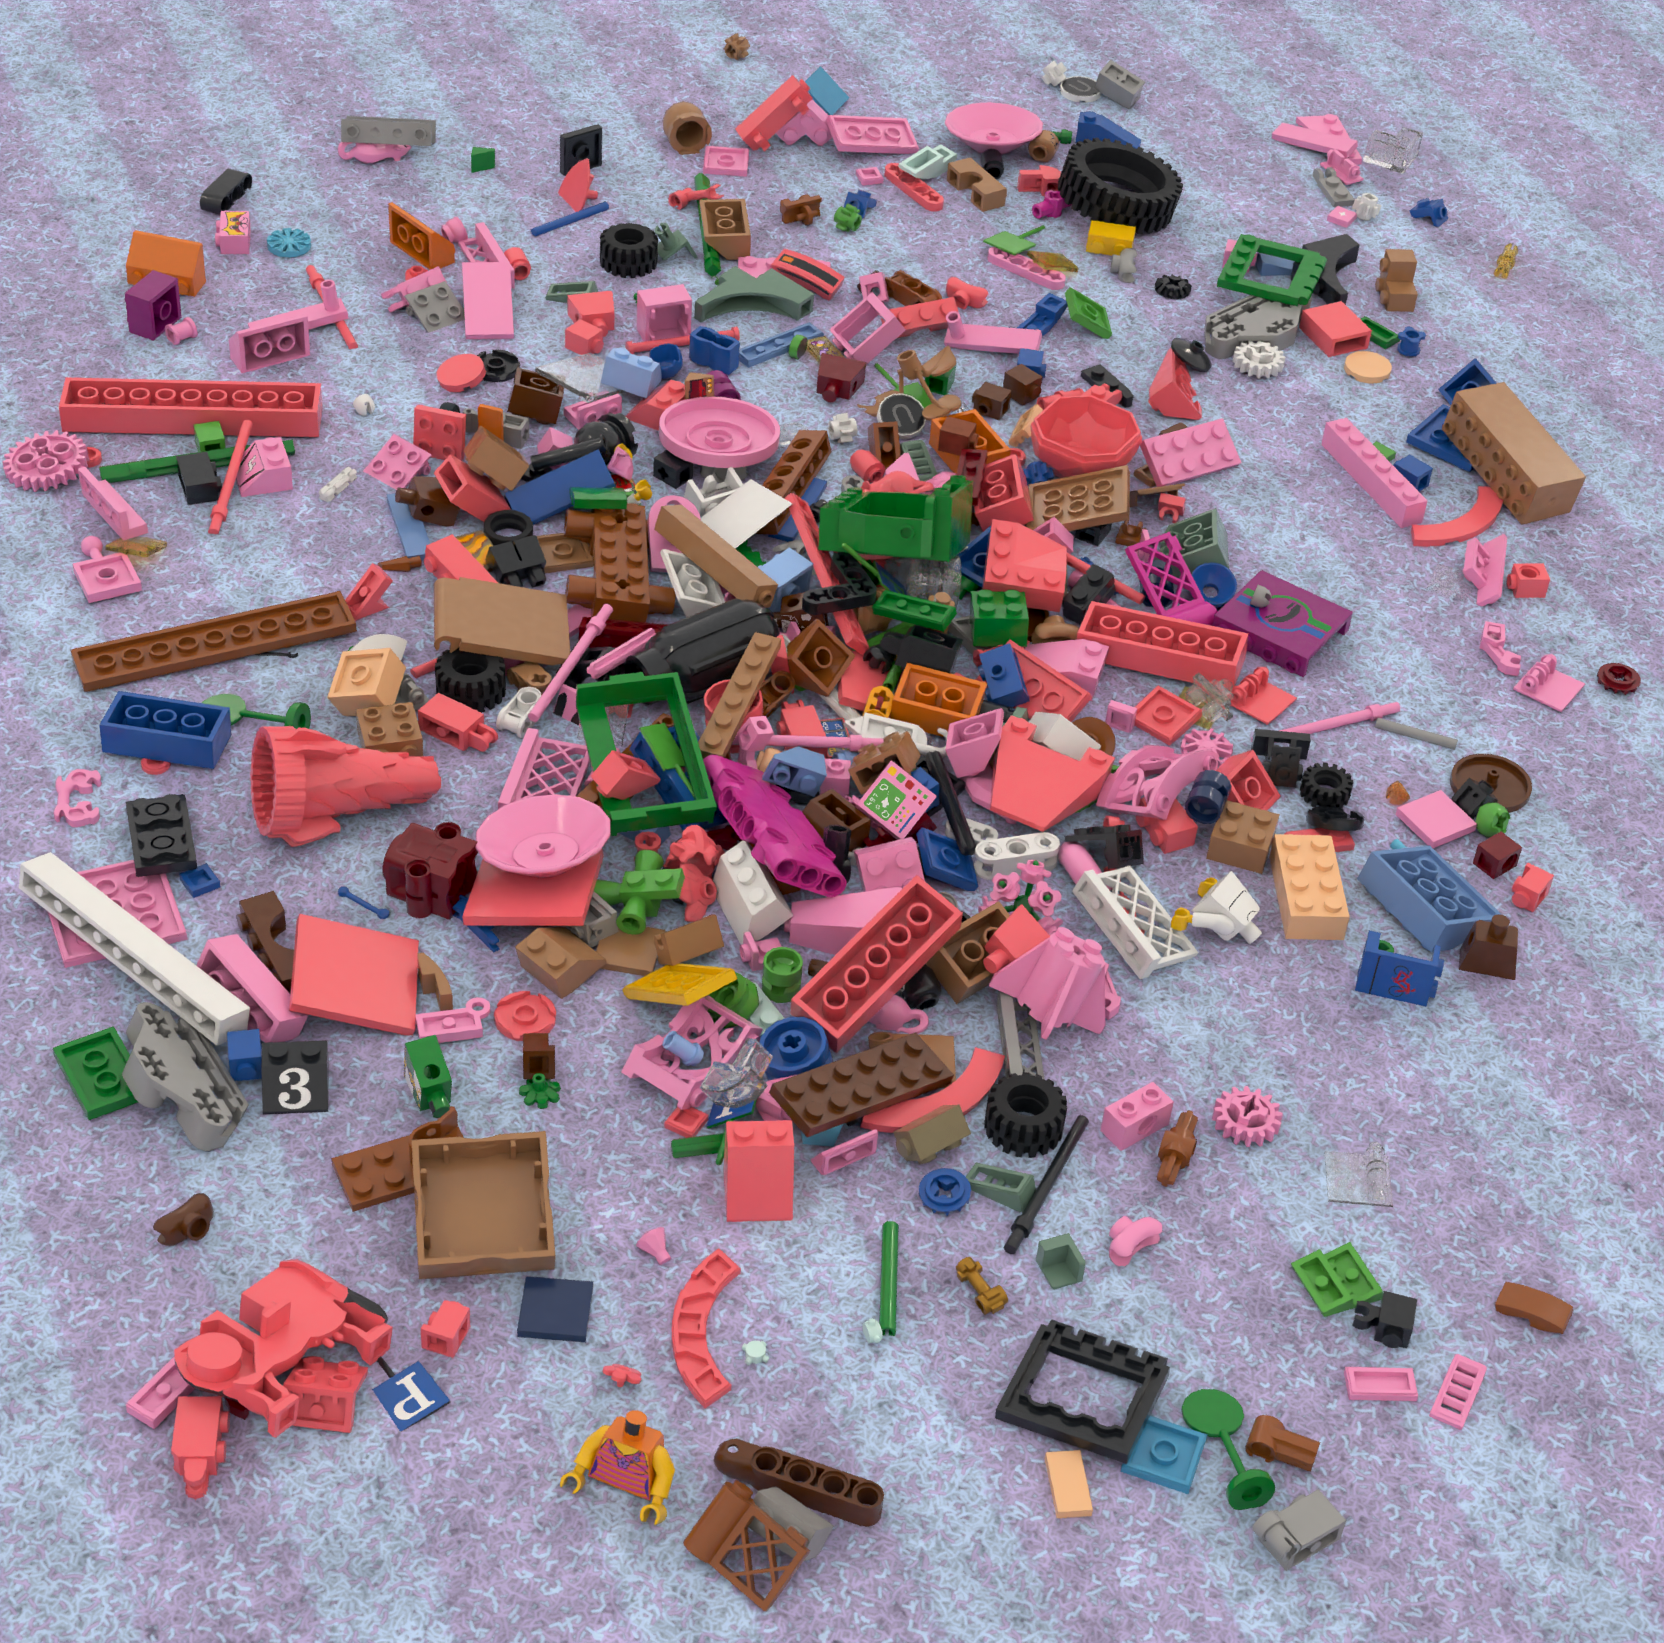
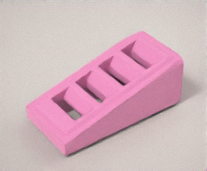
[1429,1354,1487,1430]

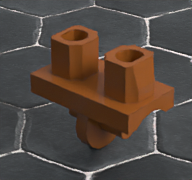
[780,194,822,226]

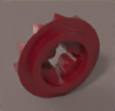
[1597,663,1641,695]

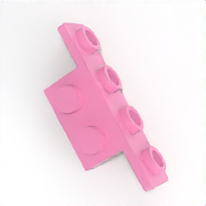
[1463,534,1507,607]

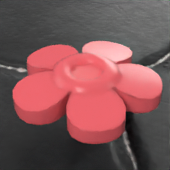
[602,1364,641,1387]

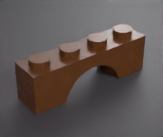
[236,891,294,994]

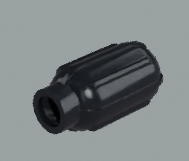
[625,598,780,706]

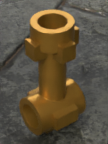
[955,1257,1008,1315]

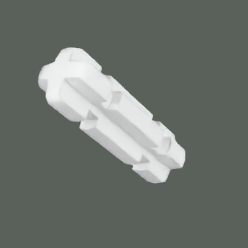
[318,467,357,502]

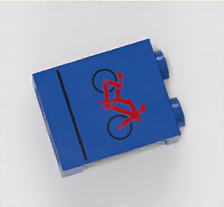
[1355,930,1445,1007]

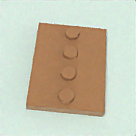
[1027,465,1130,531]

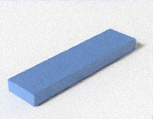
[739,322,824,368]
[386,493,430,561]

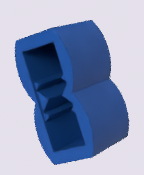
[689,326,740,375]

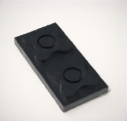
[126,794,198,877]

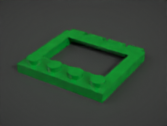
[1217,234,1327,306]

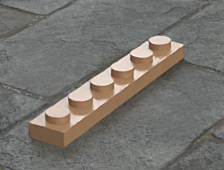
[698,632,781,759]

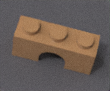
[947,157,1007,212]

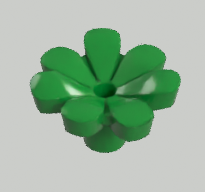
[519,1073,561,1109]

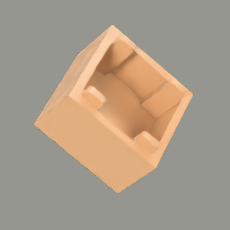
[327,648,406,716]

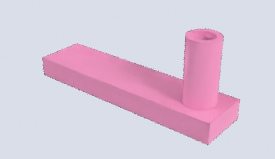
[248,279,349,329]
[944,311,1042,354]

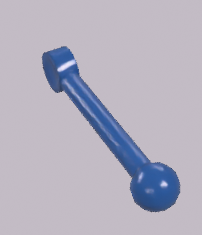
[338,886,389,919]

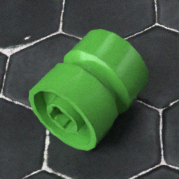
[762,947,803,1003]

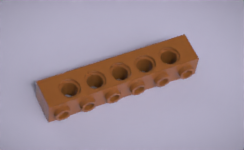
[755,430,832,535]

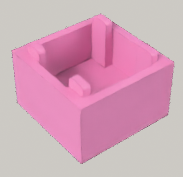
[637,284,692,342]

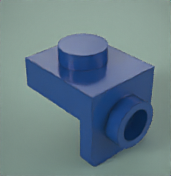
[844,190,877,219]
[1410,198,1448,227]

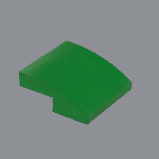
[569,487,627,509]

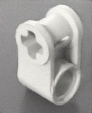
[496,687,542,739]

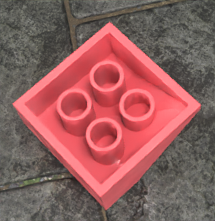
[982,519,1067,612]

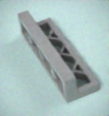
[996,991,1045,1080]

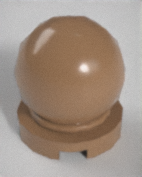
[662,101,712,155]

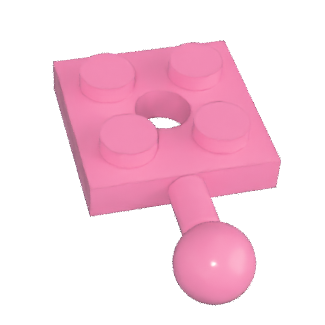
[73,536,142,603]

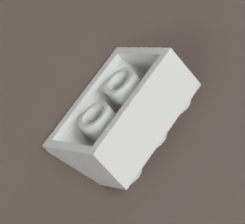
[660,549,726,618]
[713,840,794,944]

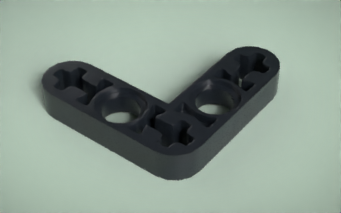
[802,552,877,615]

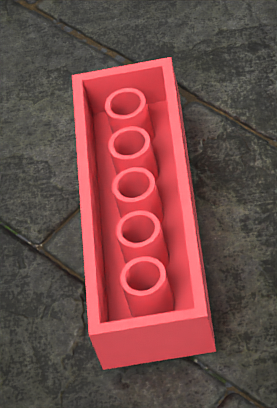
[1077,601,1248,691]
[790,875,963,1053]

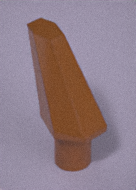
[378,556,422,572]

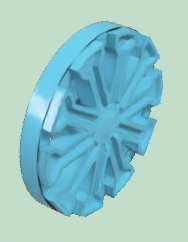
[267,228,311,257]

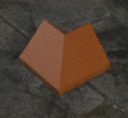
[787,619,856,697]

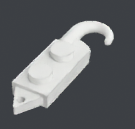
[844,712,948,758]

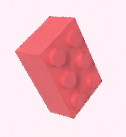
[974,454,1034,532]

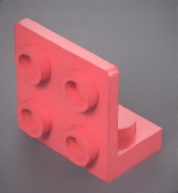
[283,1356,368,1433]

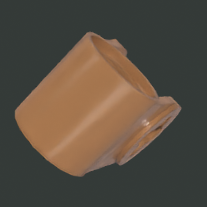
[507,661,553,703]

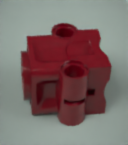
[382,822,478,920]

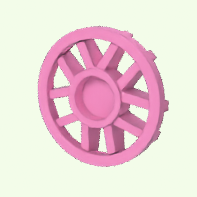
[1180,728,1233,767]

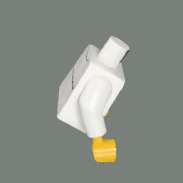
[1171,871,1262,944]

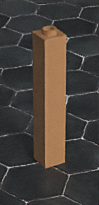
[654,505,778,608]

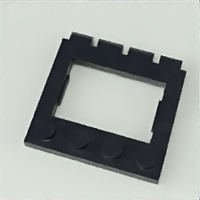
[995,1320,1170,1464]

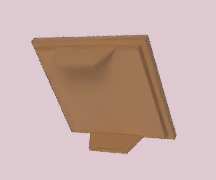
[1130,483,1185,507]

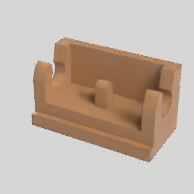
[654,914,724,966]

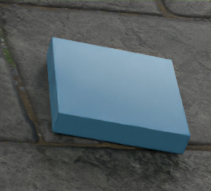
[805,66,849,115]
[1120,1416,1207,1494]

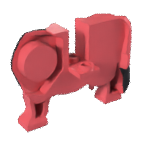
[174,1259,393,1438]

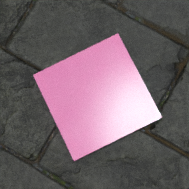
[47,860,188,968]

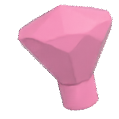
[636,1227,671,1265]

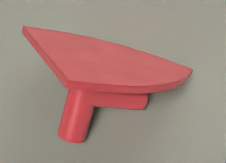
[558,158,598,212]

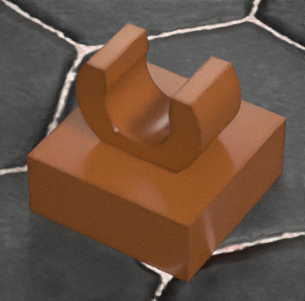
[1115,520,1146,546]

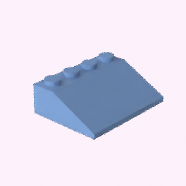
[1357,845,1502,952]

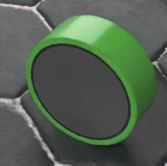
[789,334,808,360]

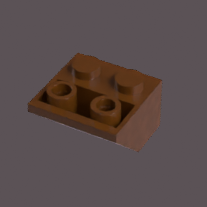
[802,788,871,852]

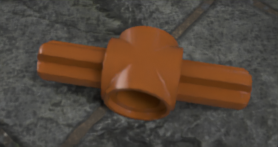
[1156,1110,1198,1187]

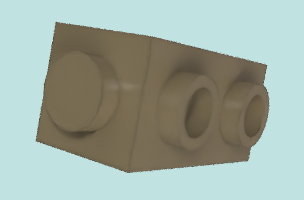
[893,1104,971,1164]

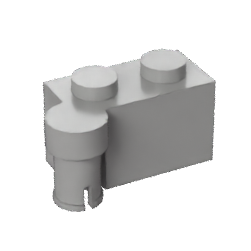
[1252,1489,1346,1571]

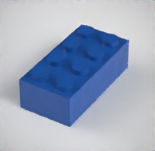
[99,691,232,769]

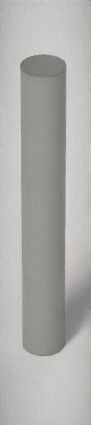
[1375,718,1458,750]

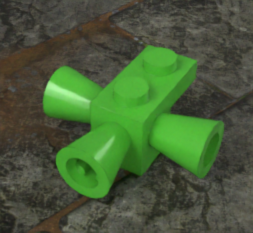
[594,850,685,935]

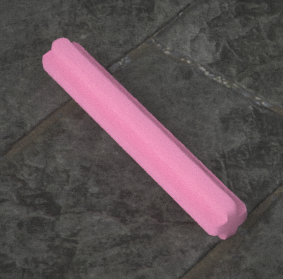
[587,628,656,679]

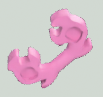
[53,769,102,827]

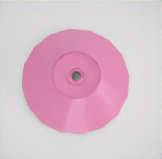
[945,102,1043,155]
[475,794,611,878]

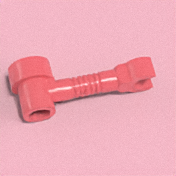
[668,184,724,210]

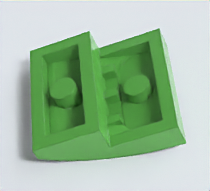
[1291,1242,1383,1317]

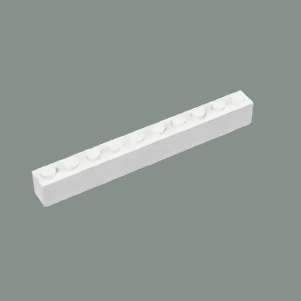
[19,852,250,1046]

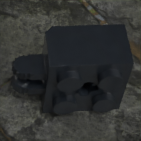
[880,625,963,674]

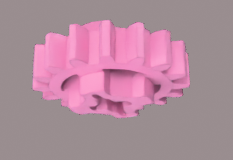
[1212,1086,1283,1147]

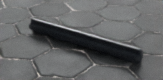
[925,751,976,856]

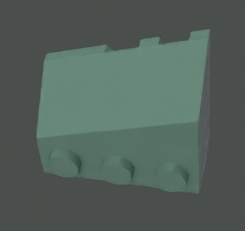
[1154,508,1229,584]

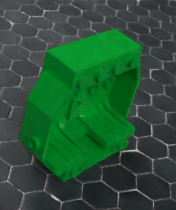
[818,475,973,562]

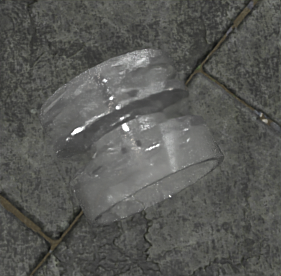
[906,556,961,608]

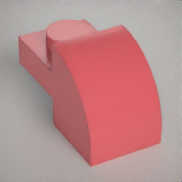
[1017,165,1061,196]

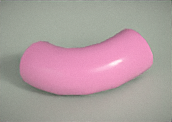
[1058,841,1112,891]

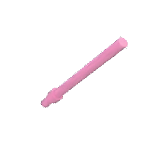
[528,604,613,722]
[1251,702,1400,743]
[732,734,884,752]

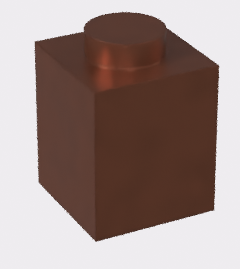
[938,416,979,456]

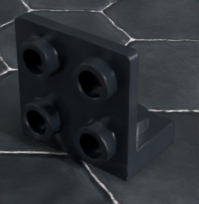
[1064,824,1144,869]

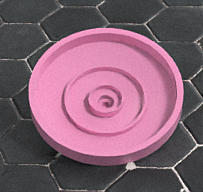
[659,397,780,468]

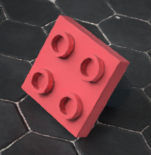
[413,402,466,461]

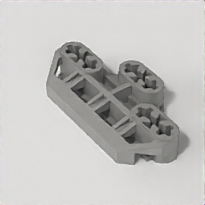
[1204,287,1312,359]
[122,1002,249,1151]

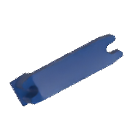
[453,895,500,953]

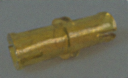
[1494,243,1518,279]

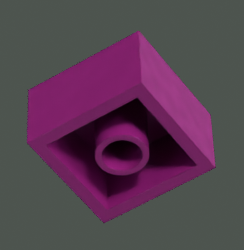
[125,270,182,341]

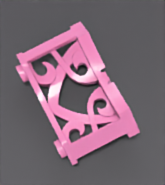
[1096,745,1219,820]
[621,995,763,1110]

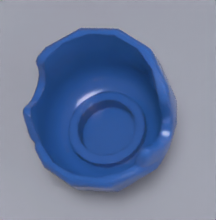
[649,344,683,380]

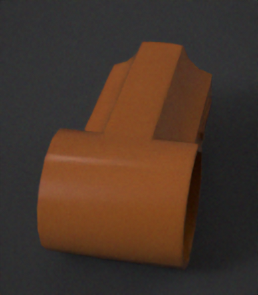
[1245,1415,1320,1472]

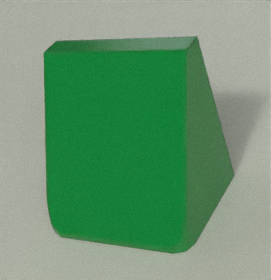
[471,147,495,173]

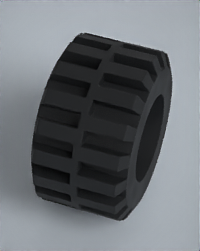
[600,223,658,278]
[435,648,506,713]
[984,1072,1068,1158]

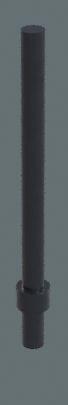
[1004,1115,1089,1254]

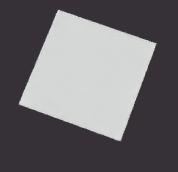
[700,479,792,548]

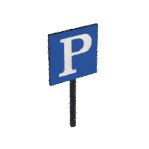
[372,1356,450,1432]

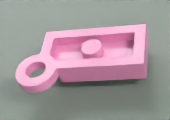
[415,997,490,1043]

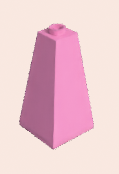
[784,887,902,955]

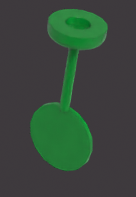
[202,694,311,729]
[1181,1389,1275,1511]

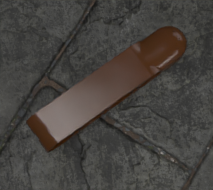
[713,1439,884,1527]

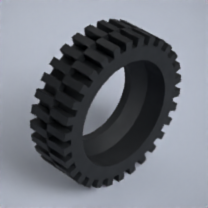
[1058,138,1183,234]

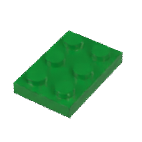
[53,1026,138,1120]

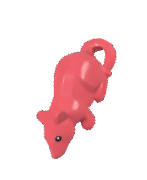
[860,471,934,494]

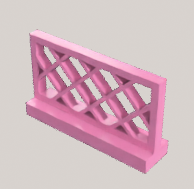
[498,728,590,809]

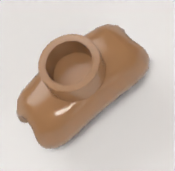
[1031,615,1079,644]

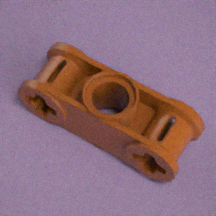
[885,270,943,306]

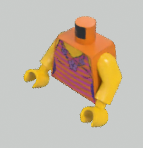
[560,1410,675,1525]

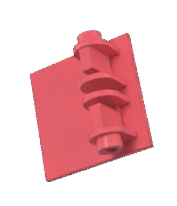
[1222,667,1297,725]

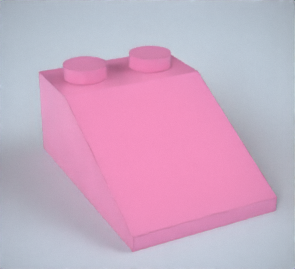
[1025,639,1109,701]

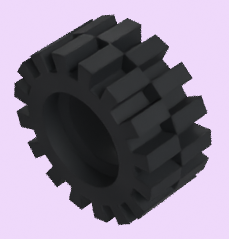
[1300,762,1353,809]

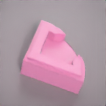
[607,446,633,481]

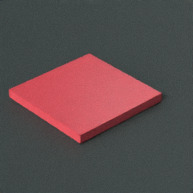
[462,849,604,926]
[289,914,419,1035]

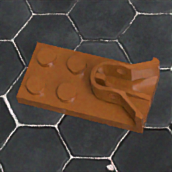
[331,1106,464,1212]

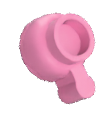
[441,216,468,243]

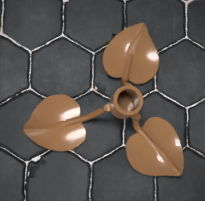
[857,345,962,421]

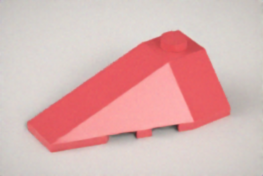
[1148,348,1202,420]

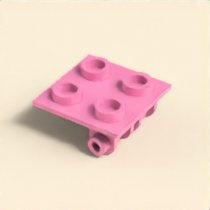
[363,434,432,490]
[1513,654,1585,712]

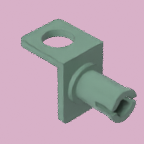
[655,223,698,260]

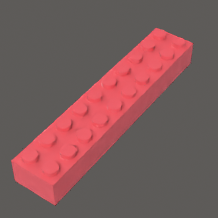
[59,377,323,437]

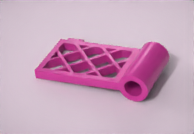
[1125,532,1218,626]

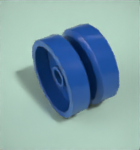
[758,1017,833,1081]

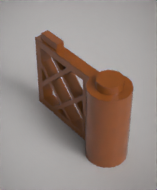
[683,1480,810,1612]

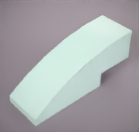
[898,144,957,179]

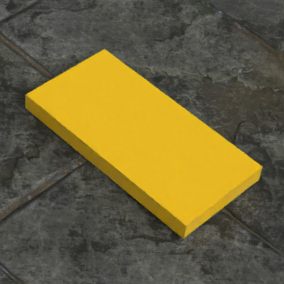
[622,963,737,1006]

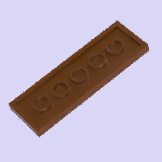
[769,1032,954,1137]

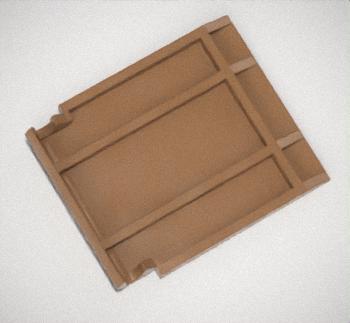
[433,577,570,665]

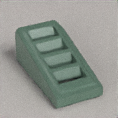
[545,281,598,303]
[900,440,938,481]
[966,1162,1036,1213]

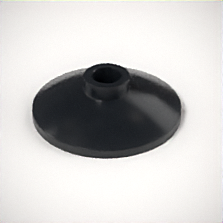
[1171,338,1212,372]

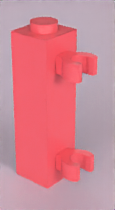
[735,75,813,152]

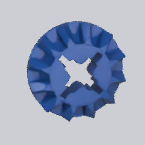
[919,1168,971,1216]

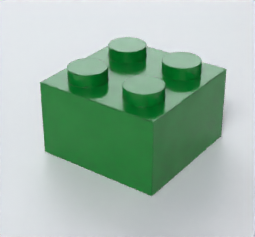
[970,589,1029,647]

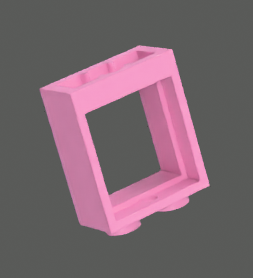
[829,292,906,365]

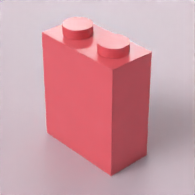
[1299,301,1372,357]
[434,454,511,522]

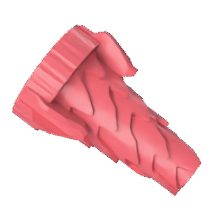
[250,726,441,847]

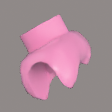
[1109,1216,1163,1266]

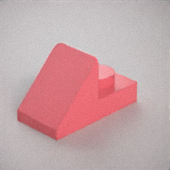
[345,563,393,620]

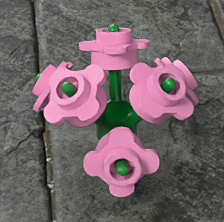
[978,860,1063,935]

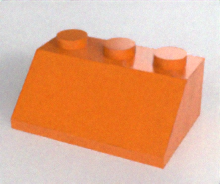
[388,202,455,270]
[126,230,206,297]
[890,663,987,737]

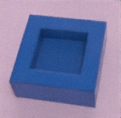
[179,863,221,898]

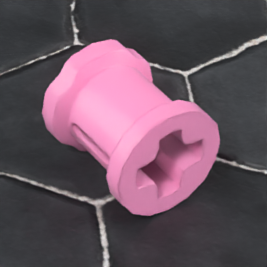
[165,317,198,345]

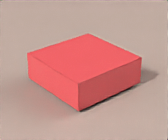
[664,1107,709,1138]

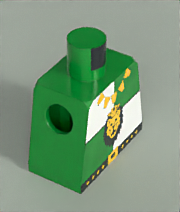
[404,1035,452,1118]

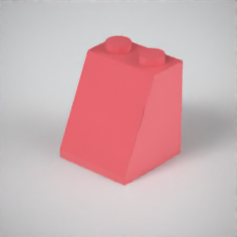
[723,1120,794,1222]

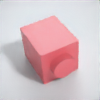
[565,319,604,358]

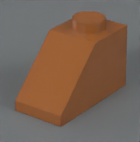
[867,421,901,470]

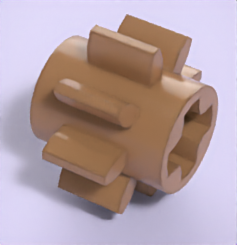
[724,33,750,60]

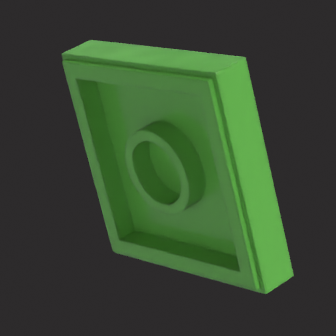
[1065,287,1112,339]

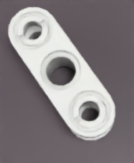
[974,832,1060,880]

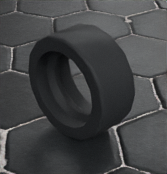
[484,510,533,546]

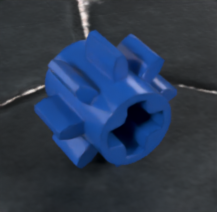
[1023,461,1054,486]

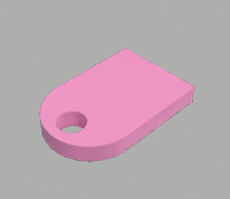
[647,495,701,572]

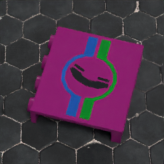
[1212,570,1353,677]

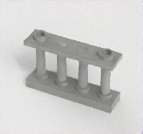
[341,116,436,146]

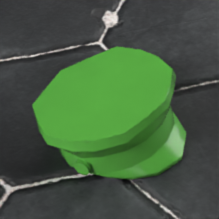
[707,972,759,1028]

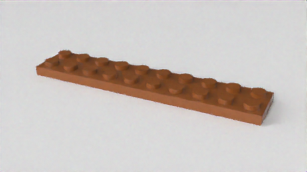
[70,591,357,692]

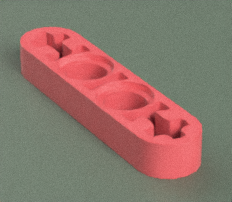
[884,163,944,212]

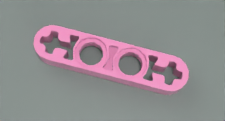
[988,247,1066,290]

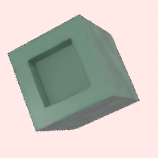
[1036,1233,1086,1289]

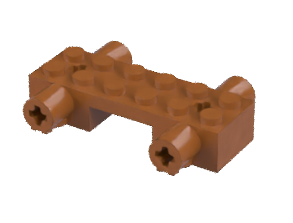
[564,503,676,623]

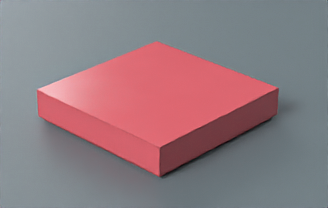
[1134,685,1202,746]

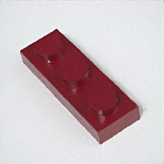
[956,449,987,506]

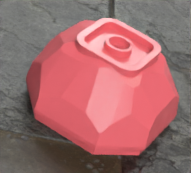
[1030,395,1142,478]

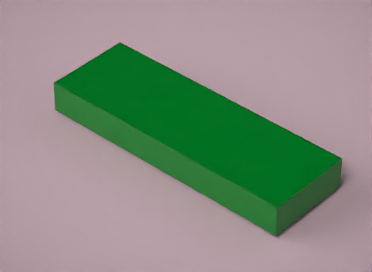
[872,590,957,632]

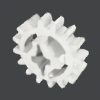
[1233,341,1286,379]

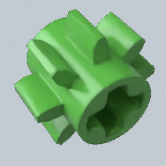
[834,203,862,232]

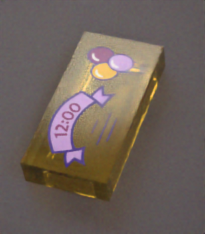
[806,336,845,365]

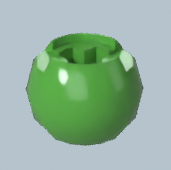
[1475,803,1510,838]

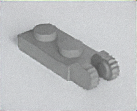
[1313,167,1355,207]

